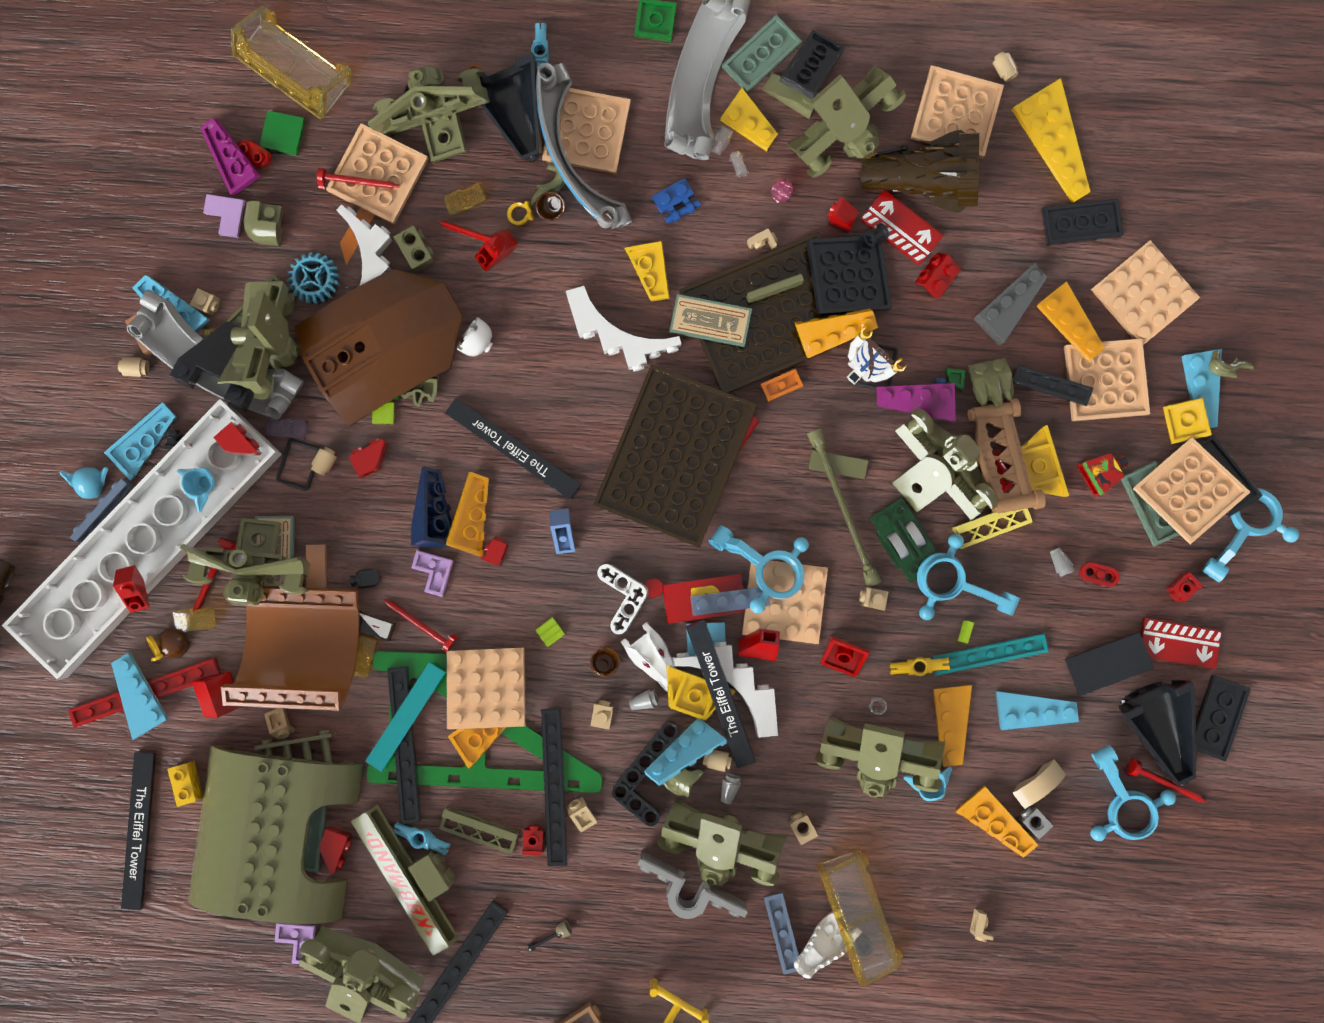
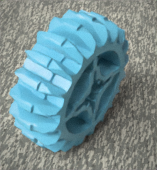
[287,252,340,304]

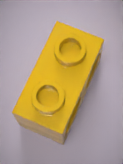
[168,761,203,807]

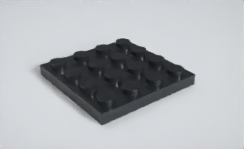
[807,236,892,315]

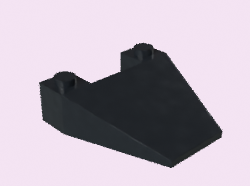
[169,321,254,412]

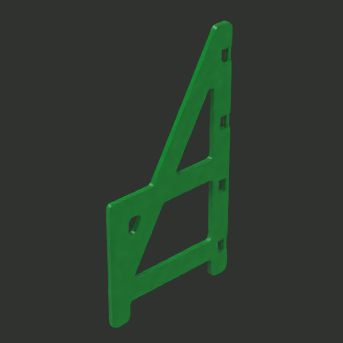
[366,651,602,793]

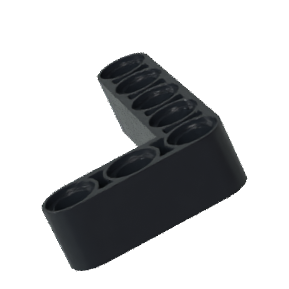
[612,721,678,826]

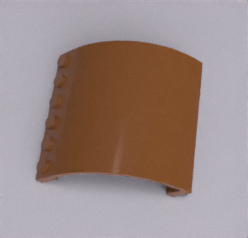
[221,586,360,711]

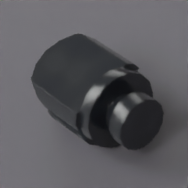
[350,568,380,589]

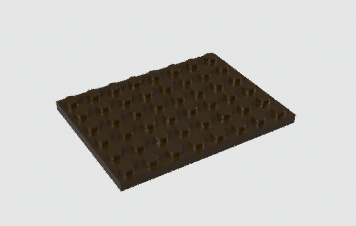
[679,232,855,393]
[593,364,757,548]

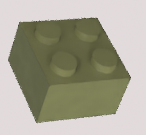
[408,850,455,902]

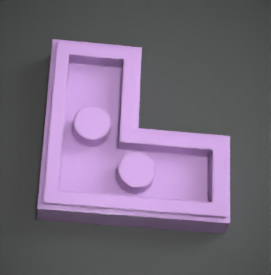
[203,194,245,238]
[411,550,454,597]
[275,923,317,964]

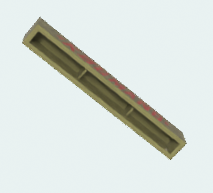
[351,805,459,955]

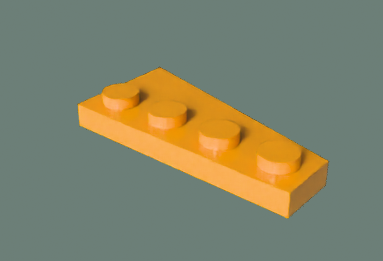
[1037,281,1105,362]
[794,309,878,358]
[445,472,489,557]
[932,685,972,767]
[448,727,506,769]
[955,785,1038,858]

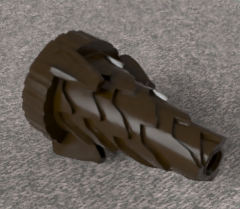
[861,130,980,213]

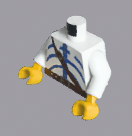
[847,325,907,384]

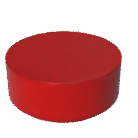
[645,579,663,598]

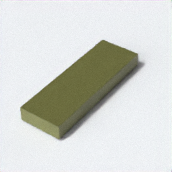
[746,274,804,304]
[808,450,868,480]

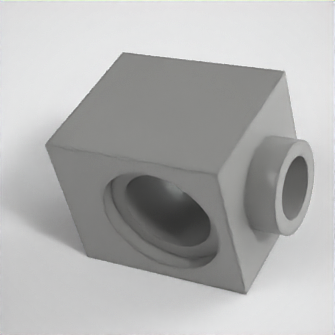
[1018,806,1053,839]

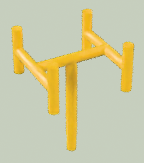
[650,978,709,1023]

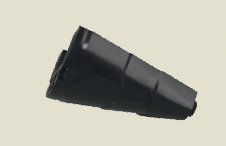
[480,52,543,162]
[1119,680,1197,786]

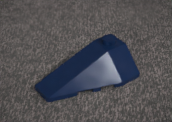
[411,466,453,548]

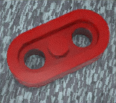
[237,139,272,168]
[1079,562,1120,587]

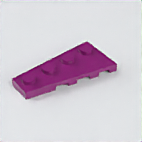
[200,118,260,195]
[876,383,956,422]

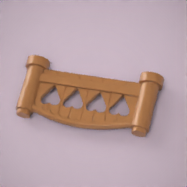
[968,398,1046,514]

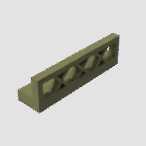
[439,806,520,855]

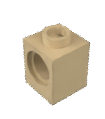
[788,812,818,845]

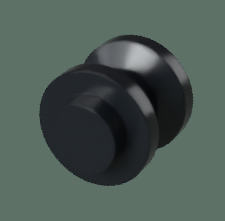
[162,429,183,450]

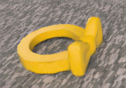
[507,201,534,226]
[146,635,163,662]

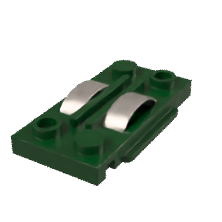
[869,498,943,583]

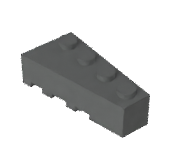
[974,263,1047,346]

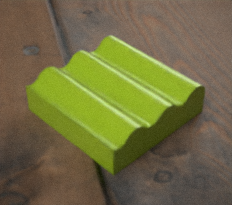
[372,402,395,425]
[535,617,565,647]
[957,621,974,644]

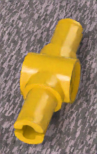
[890,657,950,676]

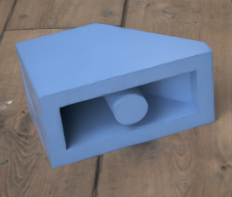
[549,508,575,554]

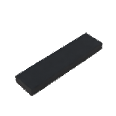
[1013,364,1093,407]

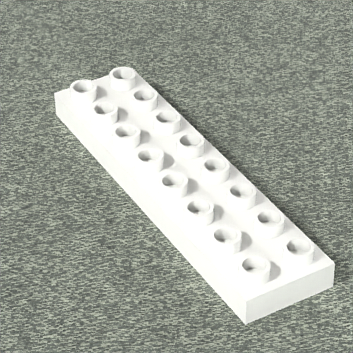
[2,399,282,679]

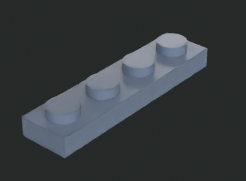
[70,479,134,543]
[690,587,770,616]
[763,891,799,975]

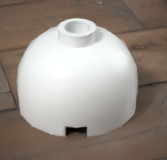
[457,317,493,356]

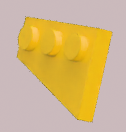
[720,88,778,151]
[625,241,670,302]

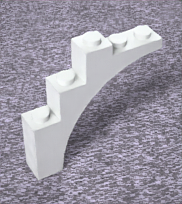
[337,205,393,286]
[566,286,681,372]
[673,641,778,737]

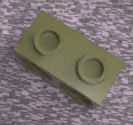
[393,226,435,274]

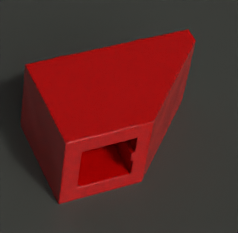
[827,197,859,234]
[474,229,518,272]
[213,422,262,456]
[348,438,388,478]
[113,565,150,613]
[737,629,780,661]
[319,826,352,874]

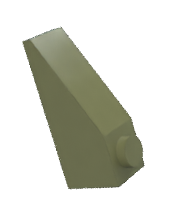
[762,73,818,119]

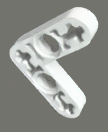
[598,564,648,634]

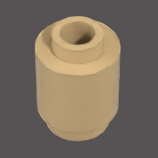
[992,52,1019,82]
[118,357,149,377]
[311,447,337,476]
[703,749,732,772]

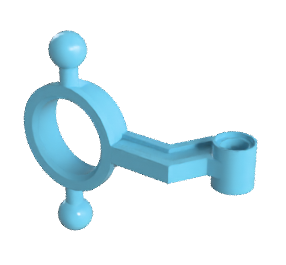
[1202,489,1300,582]
[709,525,809,613]
[917,534,1020,620]
[1090,745,1176,841]

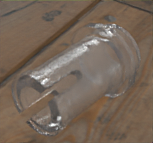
[729,151,748,177]

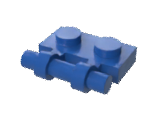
[652,178,701,224]

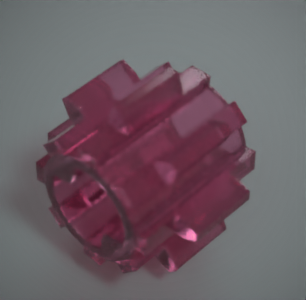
[770,178,795,203]

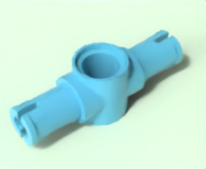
[531,23,550,78]
[393,822,450,855]

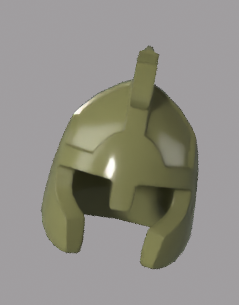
[663,764,704,798]

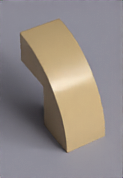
[1013,759,1066,809]

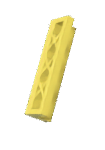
[952,508,1033,549]

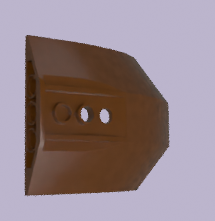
[295,269,463,426]

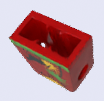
[1076,453,1128,497]

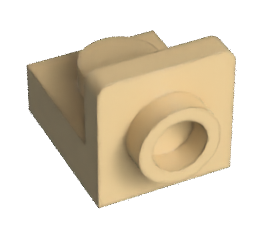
[747,229,778,251]
[190,288,220,316]
[859,587,889,611]
[590,700,614,729]
[264,708,295,739]
[567,797,597,832]
[970,909,994,942]

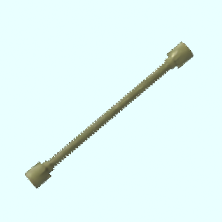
[807,428,882,587]

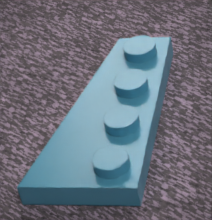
[132,275,210,333]
[1182,349,1222,428]
[104,402,177,481]
[111,653,169,740]
[996,691,1079,730]
[644,718,727,786]

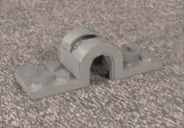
[637,851,748,919]

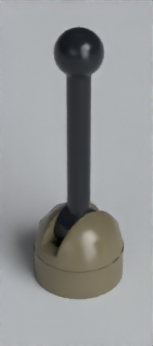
[528,920,572,952]

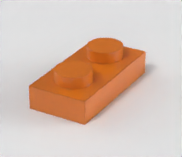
[760,369,803,402]

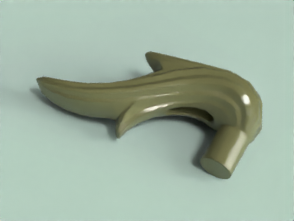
[531,162,565,207]
[1208,351,1254,378]

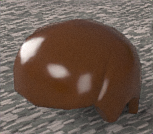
[535,191,566,221]
[156,628,189,659]
[590,647,620,677]

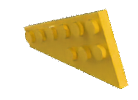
[1012,78,1090,204]

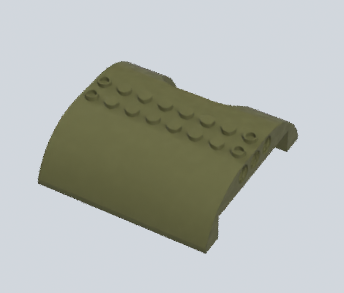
[188,744,364,924]

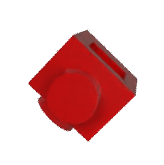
[480,536,509,566]
[1166,572,1203,602]
[522,825,544,856]

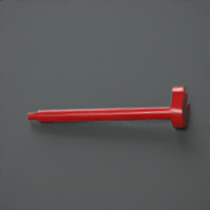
[317,168,400,189]
[439,221,505,256]
[192,537,237,616]
[383,599,459,653]
[1124,758,1206,802]

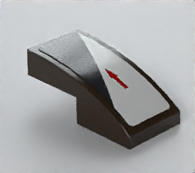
[359,611,396,641]

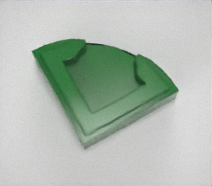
[945,368,966,390]

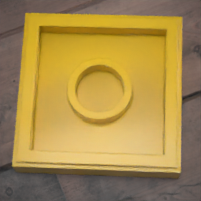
[1163,398,1212,444]

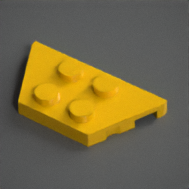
[1021,425,1069,497]
[666,665,736,720]

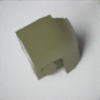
[244,201,283,247]

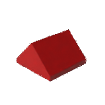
[820,636,870,678]
[192,670,242,718]

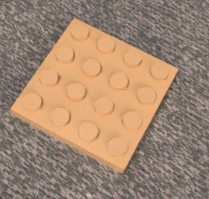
[910,65,1004,159]
[542,88,631,174]
[326,123,429,225]
[1091,240,1200,345]
[1064,339,1150,421]
[1133,438,1250,545]
[742,561,828,644]
[447,648,526,730]

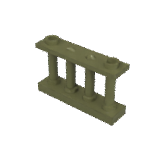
[254,729,336,763]

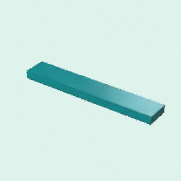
[931,633,1049,676]
[365,662,446,772]

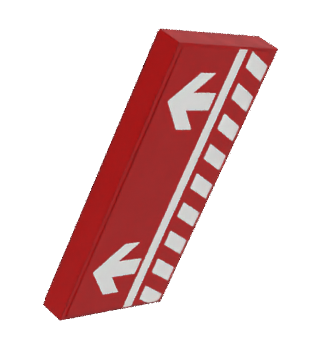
[860,189,944,266]
[1140,618,1222,669]

